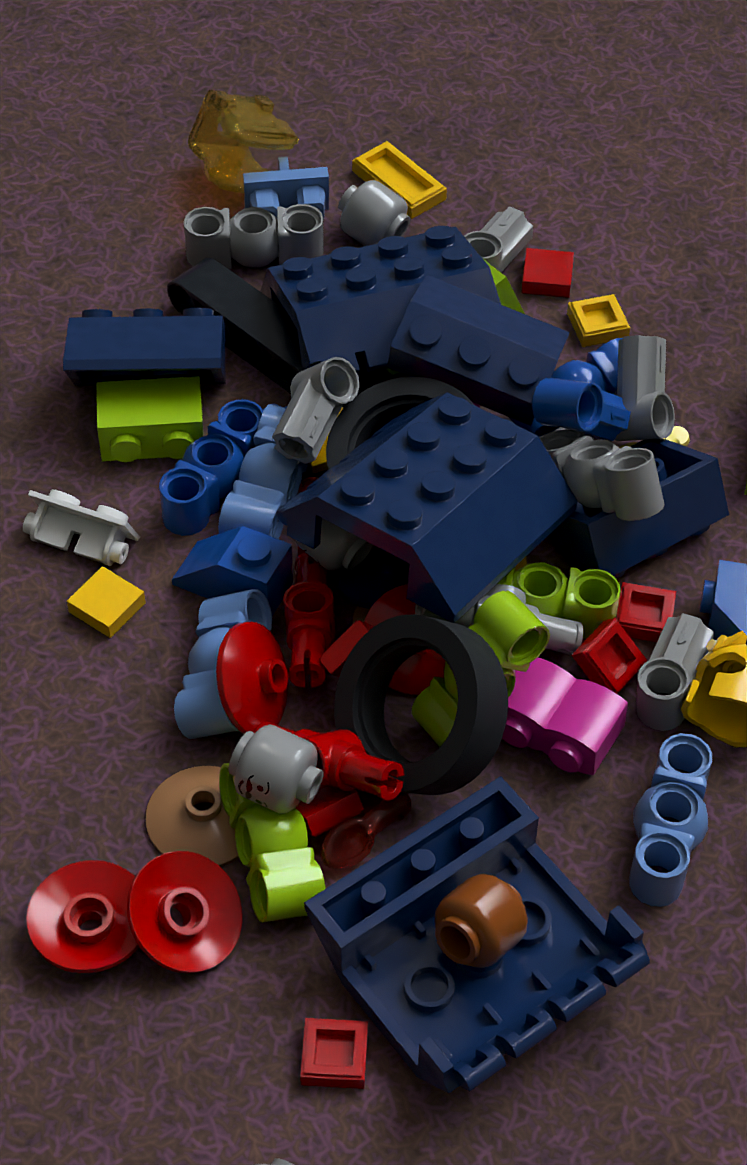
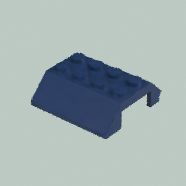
[260,226,501,375]
[276,392,578,623]
[304,776,650,1093]

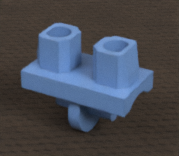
[243,156,329,221]

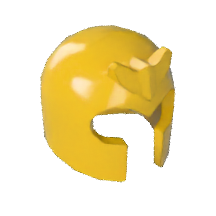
[681,631,747,747]

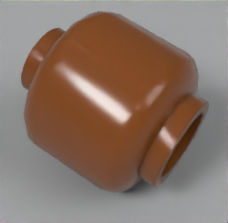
[434,874,528,968]

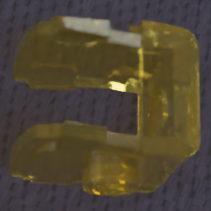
[188,90,299,193]

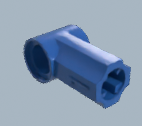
[532,378,631,441]

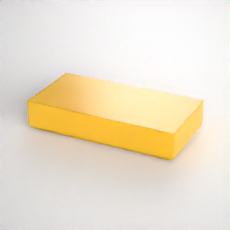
[352,141,447,219]

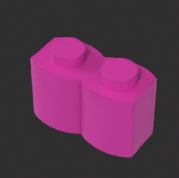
[502,658,628,775]

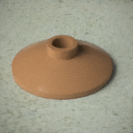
[145,766,239,866]

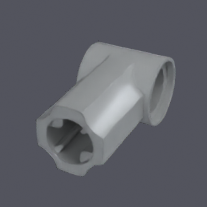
[464,206,533,272]
[614,335,675,441]
[272,357,360,464]
[636,613,714,731]

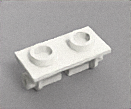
[23,490,140,566]

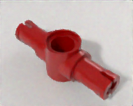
[283,552,336,688]
[254,721,404,800]

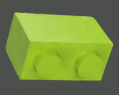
[96,376,204,462]

